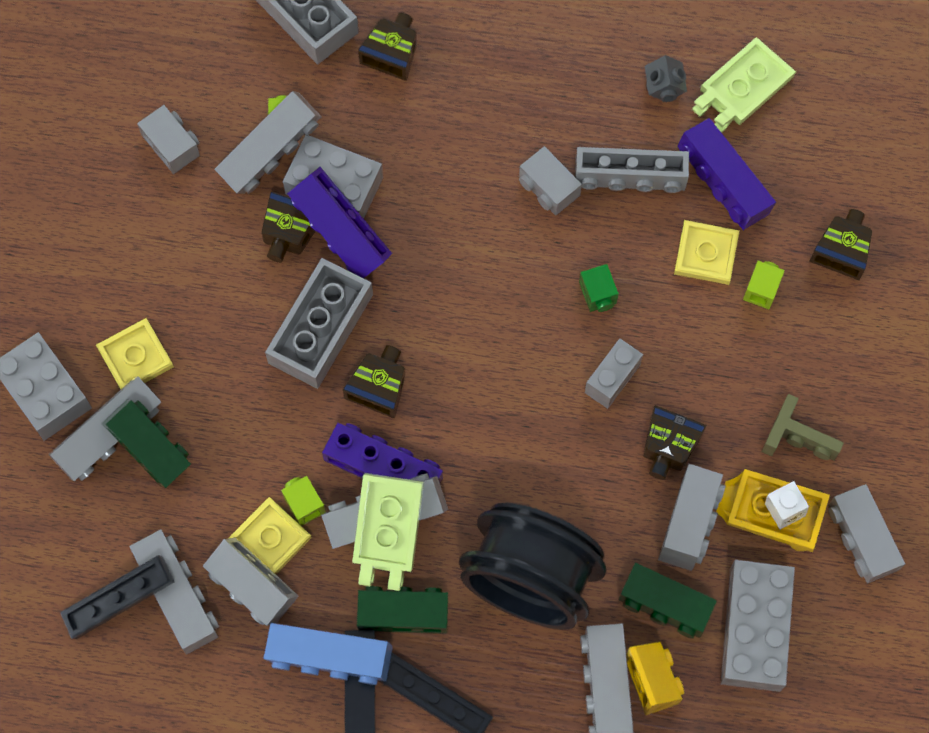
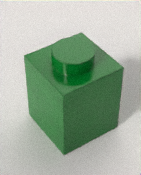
[579,264,619,312]

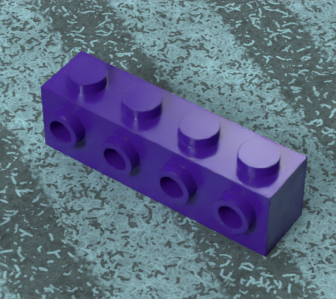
[678,118,776,230]
[287,167,392,278]
[322,423,443,483]

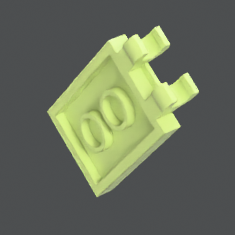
[692,37,796,133]
[352,473,424,591]

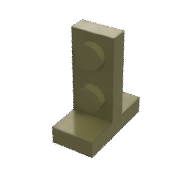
[762,394,844,461]

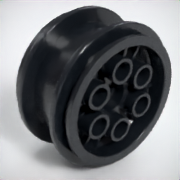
[459,503,607,630]

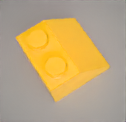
[626,642,684,716]

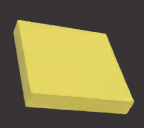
[674,220,739,285]
[96,318,174,389]
[229,497,312,574]

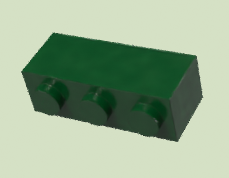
[101,400,191,488]
[619,562,717,639]
[357,586,448,634]

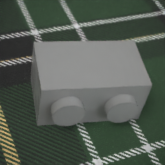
[137,105,200,174]
[519,146,582,215]
[585,338,643,409]

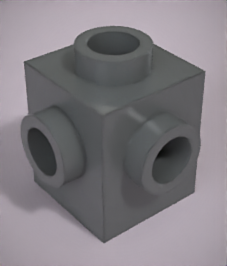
[645,55,687,102]

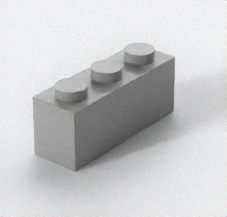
[829,484,905,584]
[203,537,298,626]

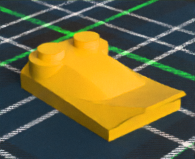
[716,469,830,552]

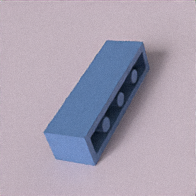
[264,623,393,685]

